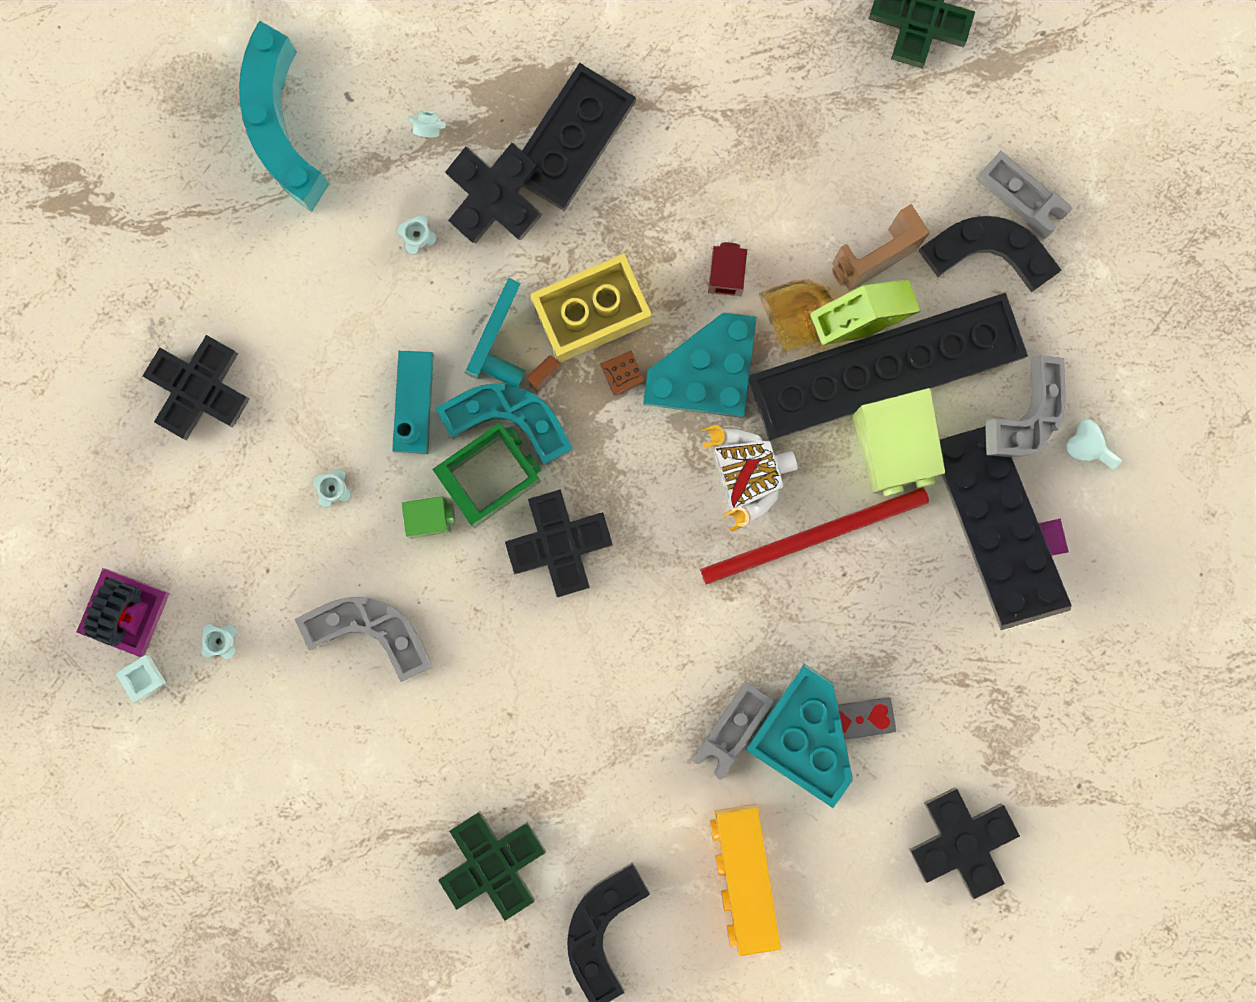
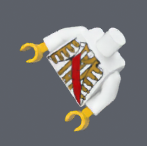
[701,425,798,532]

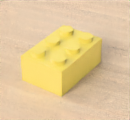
[530,253,652,363]

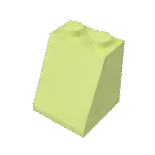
[852,388,945,497]

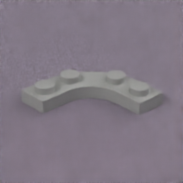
[985,355,1066,457]
[295,597,434,682]

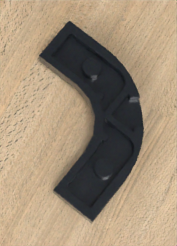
[918,216,1062,292]
[567,862,650,1002]

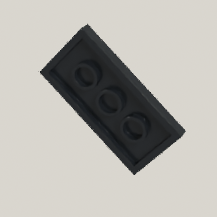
[523,63,636,212]

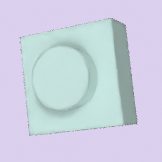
[116,655,167,703]

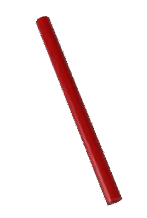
[700,487,929,585]

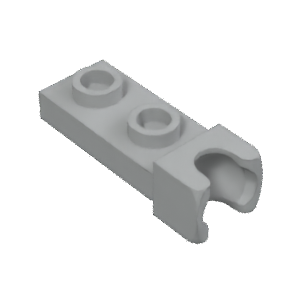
[976,150,1072,238]
[692,681,774,780]

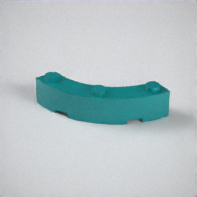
[239,20,329,212]

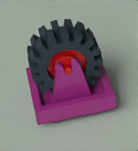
[76,568,170,657]

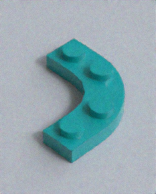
[435,383,574,466]

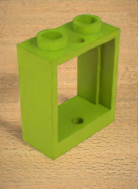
[810,279,921,345]

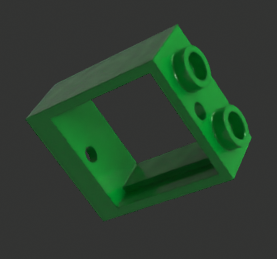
[432,422,542,528]

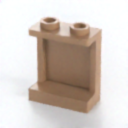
[832,204,930,291]

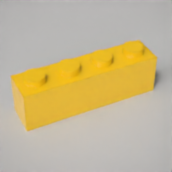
[710,804,781,956]

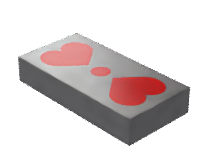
[838,697,896,740]

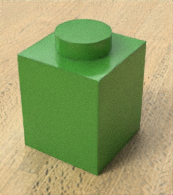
[401,496,455,539]

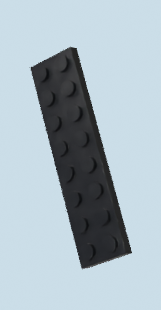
[748,293,1028,441]

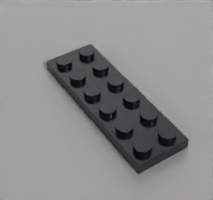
[939,426,1072,630]

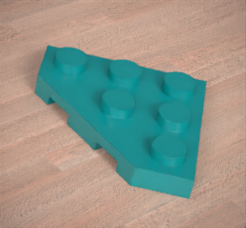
[643,312,757,418]
[746,663,853,808]

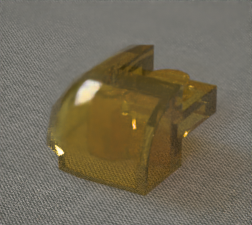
[759,279,834,353]

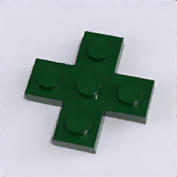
[868,0,975,69]
[438,811,546,921]

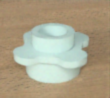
[408,111,446,137]
[397,215,436,254]
[313,469,351,508]
[201,624,237,659]

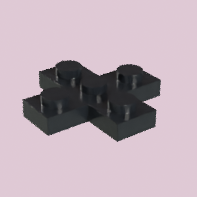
[445,142,543,243]
[142,335,250,440]
[505,489,613,598]
[909,787,1020,899]

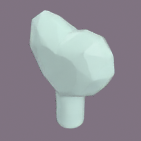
[1066,419,1122,470]

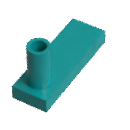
[465,277,526,387]
[392,350,434,454]

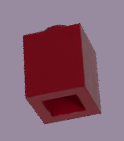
[708,242,748,297]

